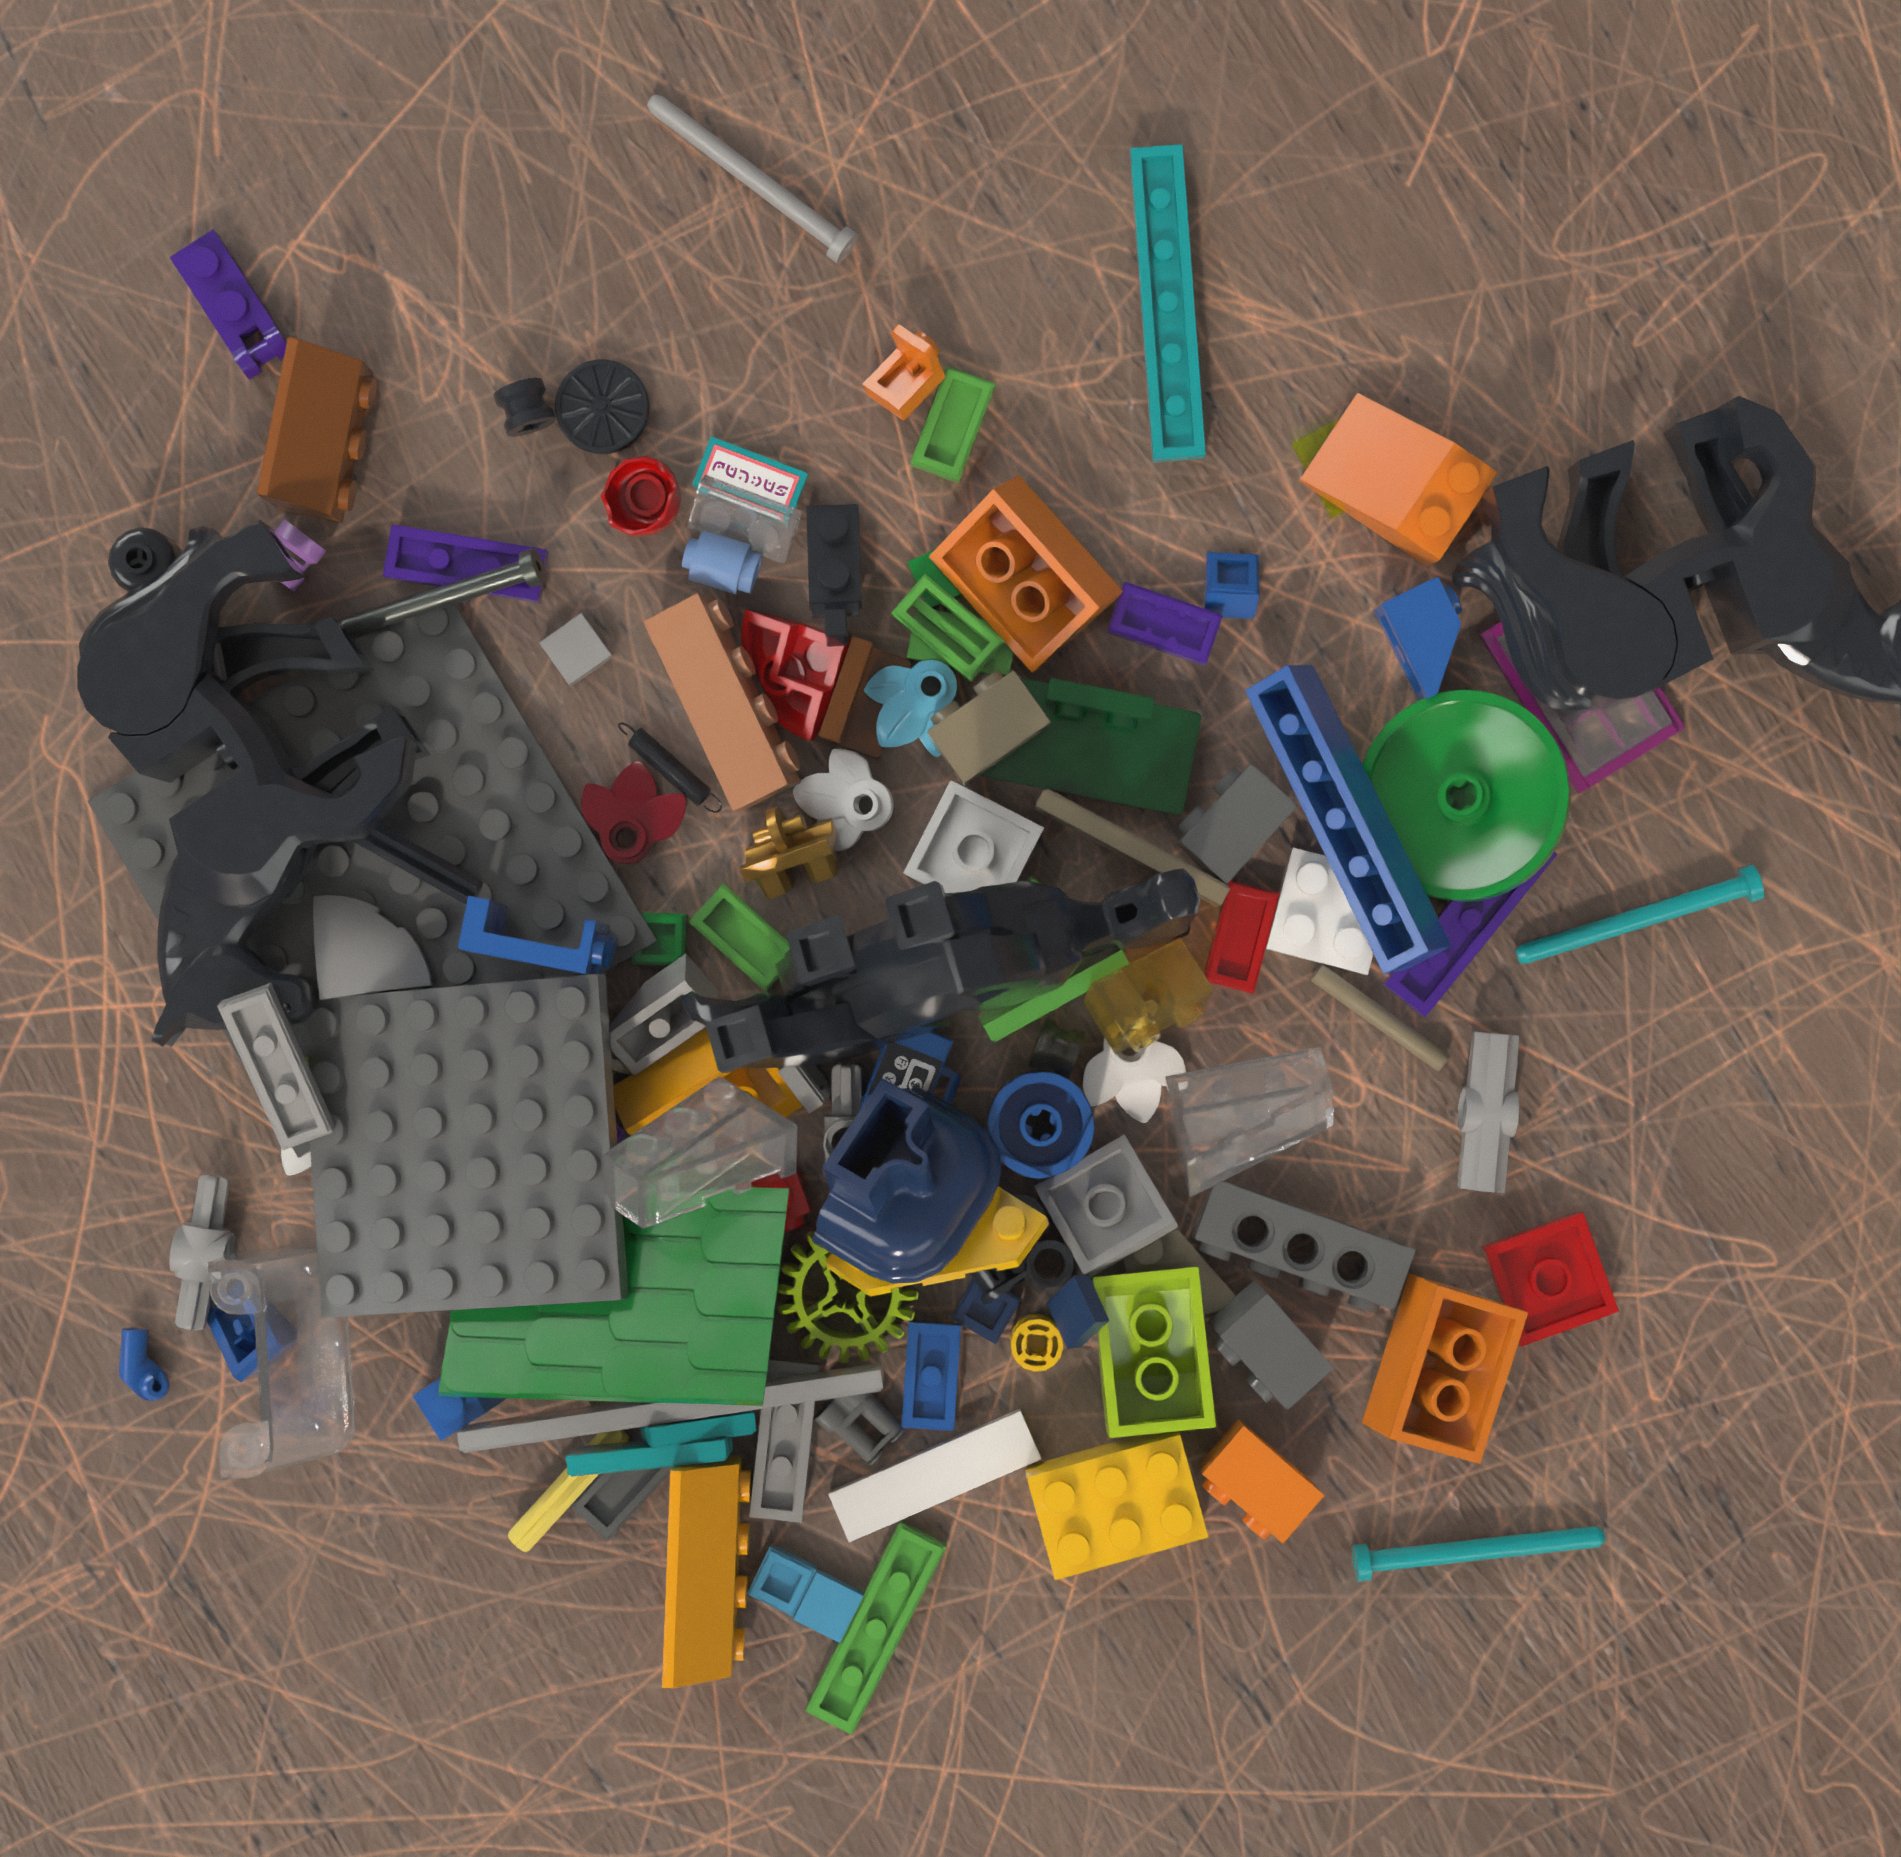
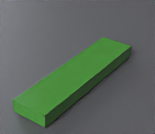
[805,1520,947,1735]

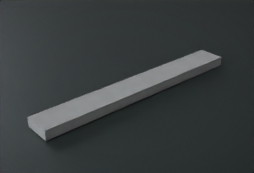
[457,1363,885,1453]

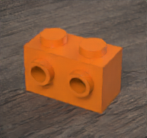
[1198,1418,1325,1544]

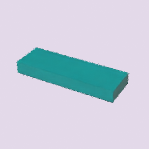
[566,1437,733,1477]

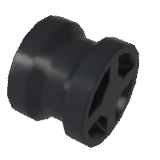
[493,377,557,437]

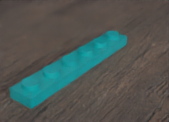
[1129,144,1206,463]

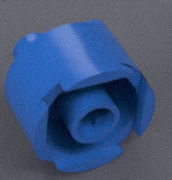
[987,1070,1094,1178]

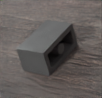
[1176,763,1298,884]
[1208,1280,1334,1410]

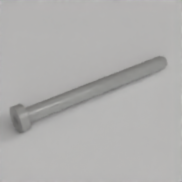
[647,95,859,264]

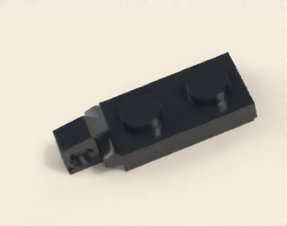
[806,504,862,647]

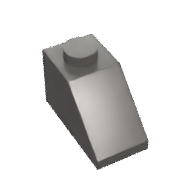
[609,953,719,1076]

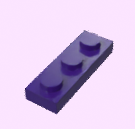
[383,524,549,604]

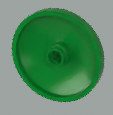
[1362,690,1571,901]

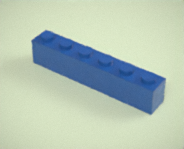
[1245,665,1452,974]

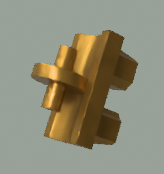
[740,807,839,899]

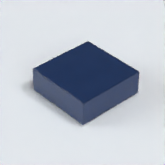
[1046,1274,1110,1349]
[950,1278,1022,1344]

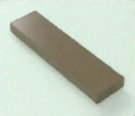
[1034,788,1230,907]

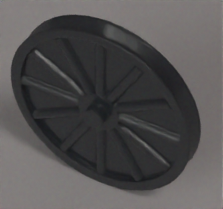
[555,359,649,454]

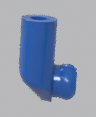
[119,1328,170,1401]

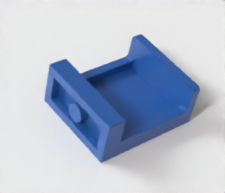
[458,896,616,975]

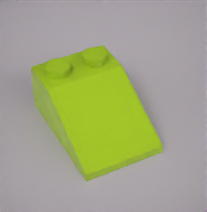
[1092,1267,1216,1438]

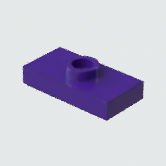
[1107,581,1223,666]

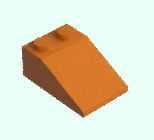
[1298,393,1498,567]

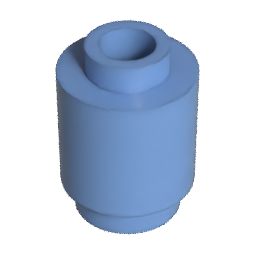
[682,530,763,595]

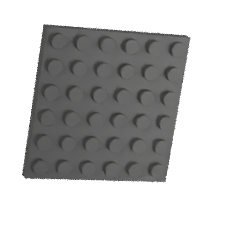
[302,974,628,1318]

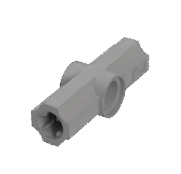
[1457,1031,1519,1193]

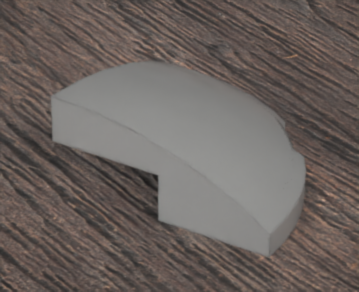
[313,895,433,1000]

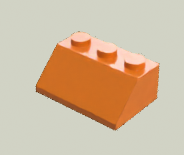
[929,475,1123,673]
[1362,1273,1528,1464]

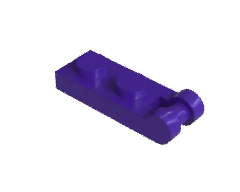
[170,229,287,380]

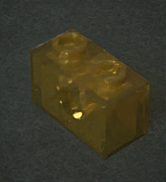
[1083,938,1213,1055]

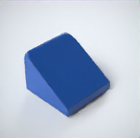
[1204,552,1259,619]

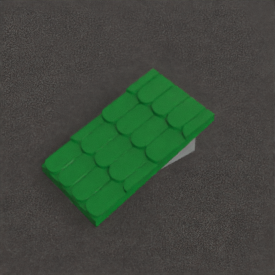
[438,1186,789,1406]

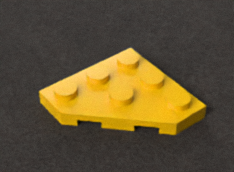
[825,1187,1049,1296]

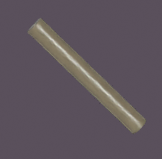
[1310,964,1450,1071]

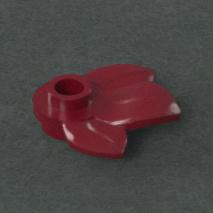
[581,761,686,864]

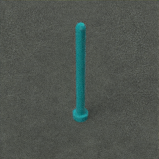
[1515,864,1765,964]
[1352,1526,1605,1582]

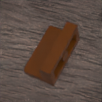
[818,636,912,759]

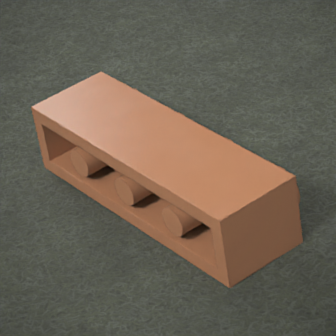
[643,593,801,811]

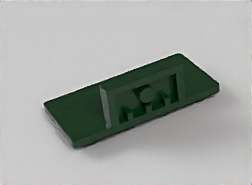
[980,674,1201,815]

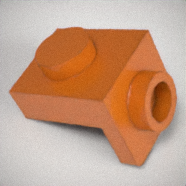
[862,324,945,421]

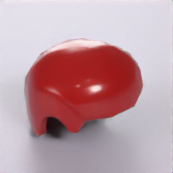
[600,456,681,537]

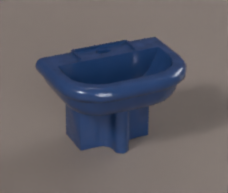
[812,1078,1001,1284]

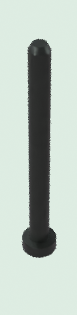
[337,548,546,637]

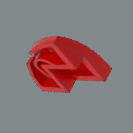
[741,609,852,741]

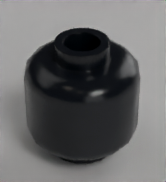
[108,527,183,592]

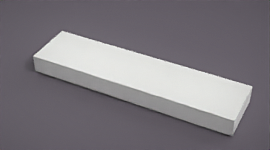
[828,1408,1041,1542]

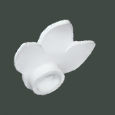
[793,749,894,851]
[1083,1020,1186,1123]

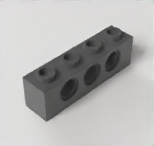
[1191,1176,1416,1314]

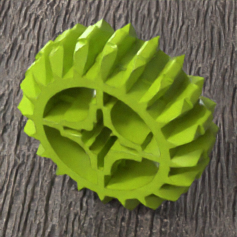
[777,1230,919,1363]

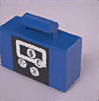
[858,1032,962,1113]

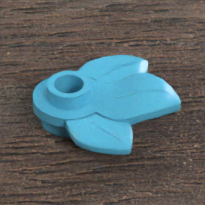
[864,659,957,757]

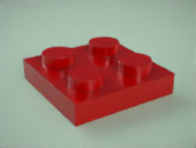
[1481,1211,1619,1347]

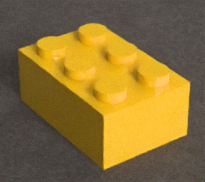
[1025,1431,1209,1580]

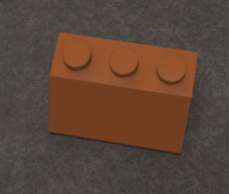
[256,337,377,523]

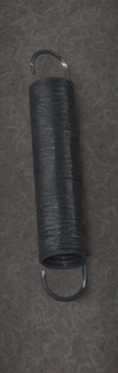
[618,722,722,813]

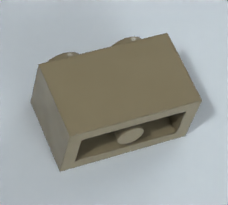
[927,670,1051,786]

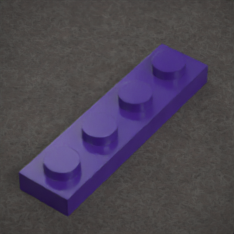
[1382,852,1558,1017]

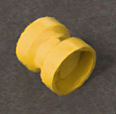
[1010,1313,1063,1372]

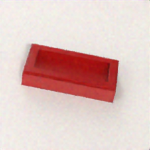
[1202,880,1280,994]

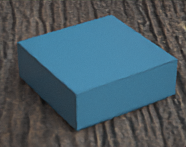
[747,1543,818,1617]
[793,1569,864,1643]

